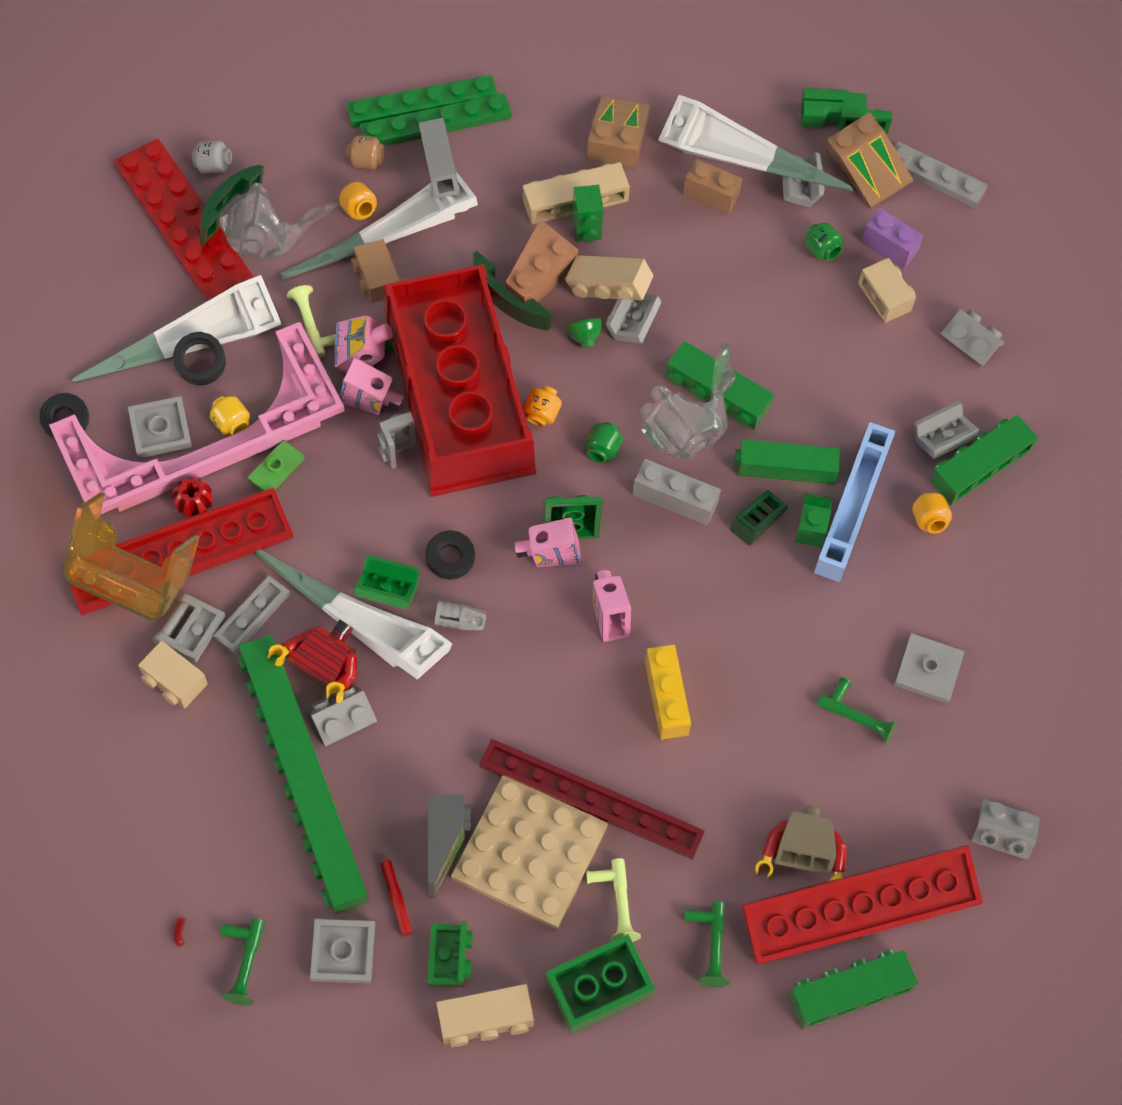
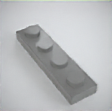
[894,141,988,208]

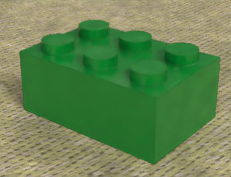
[545,934,655,1035]

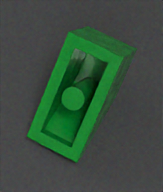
[795,492,832,548]

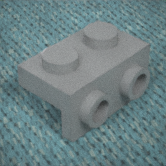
[782,152,824,208]
[606,294,662,344]
[941,309,1004,366]
[914,401,979,459]
[377,412,416,469]
[308,686,377,747]
[972,799,1040,860]

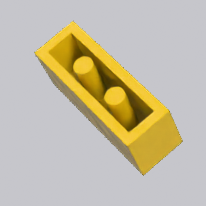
[645,644,691,740]

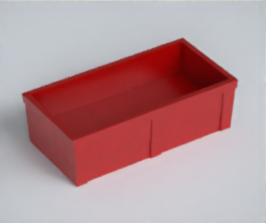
[384,264,536,497]

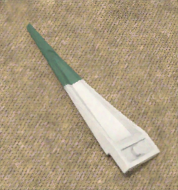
[658,95,853,191]
[281,172,478,280]
[72,275,282,382]
[254,550,452,679]

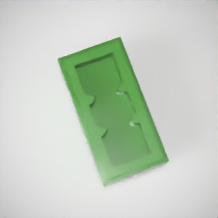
[247,440,305,492]

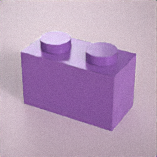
[862,208,923,269]

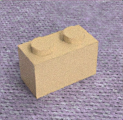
[858,258,916,323]
[138,640,208,709]

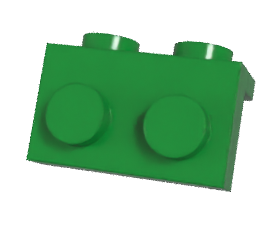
[354,555,420,610]
[427,921,473,988]

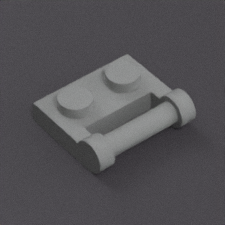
[152,593,226,663]

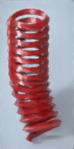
[173,916,186,947]

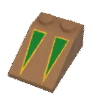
[587,96,650,168]
[827,112,913,208]

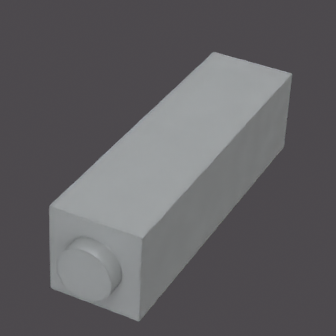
[419,118,460,199]

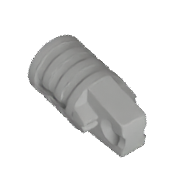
[434,601,487,630]

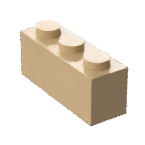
[565,255,654,300]
[436,984,534,1047]

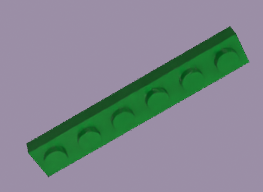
[346,75,498,128]
[359,93,512,146]

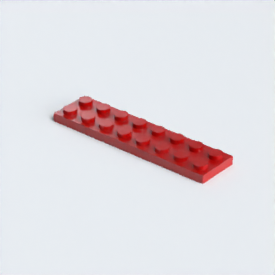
[113,138,254,302]
[63,488,294,616]
[741,845,983,964]

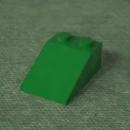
[542,495,603,539]

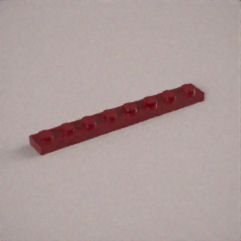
[479,739,705,860]

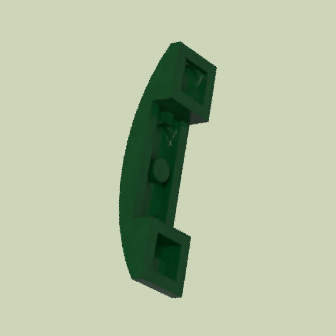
[199,164,264,245]
[473,250,551,331]

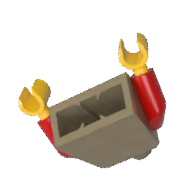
[755,805,847,881]

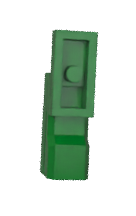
[801,87,892,134]

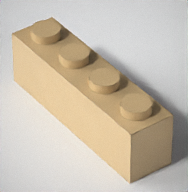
[523,162,630,225]

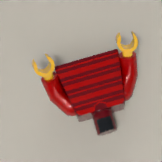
[267,619,357,703]

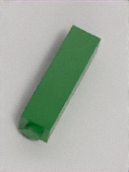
[734,439,840,485]

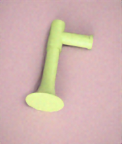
[286,285,336,358]
[586,858,641,942]

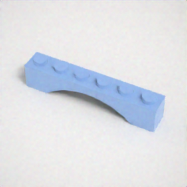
[814,422,895,583]

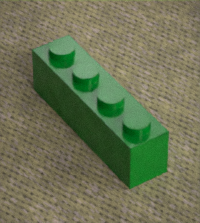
[665,341,774,430]
[930,414,1039,505]
[789,949,918,1029]

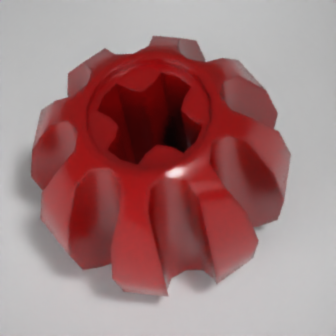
[172,476,213,517]

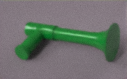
[817,677,898,746]
[685,901,730,987]
[220,919,265,1005]

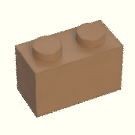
[683,159,743,215]
[351,239,400,303]

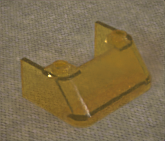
[64,492,199,621]

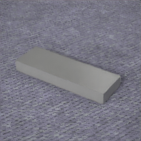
[212,575,290,655]

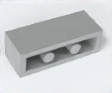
[632,459,721,526]

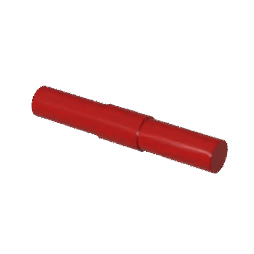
[380,860,413,936]

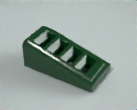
[730,490,788,545]

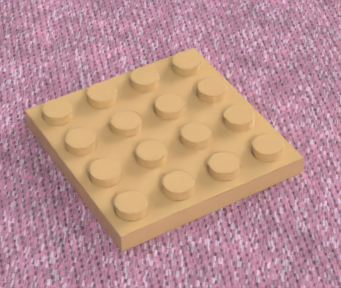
[451,776,608,930]

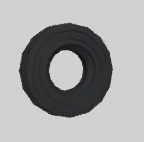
[40,393,89,439]
[425,530,475,580]

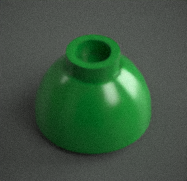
[565,318,602,348]

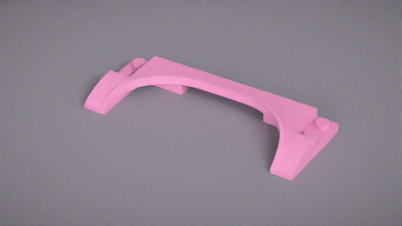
[49,322,345,518]

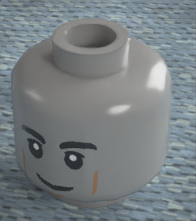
[192,141,232,174]

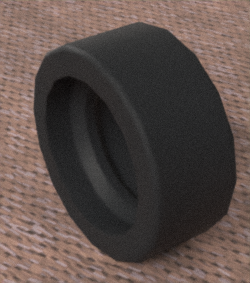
[173,332,226,386]

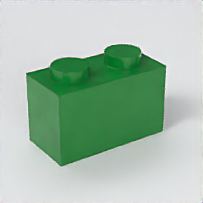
[572,184,604,242]

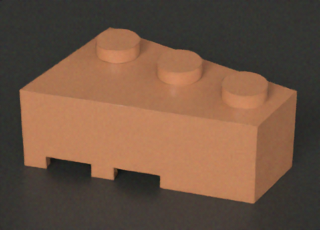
[505,219,578,304]

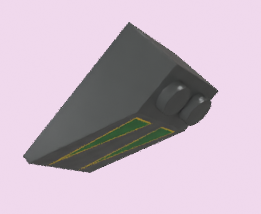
[428,794,471,898]

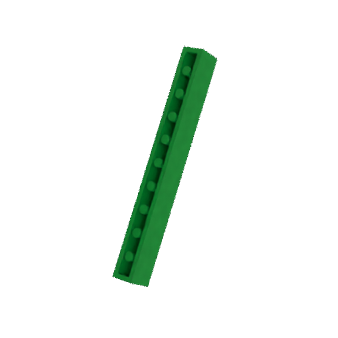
[237,634,369,914]

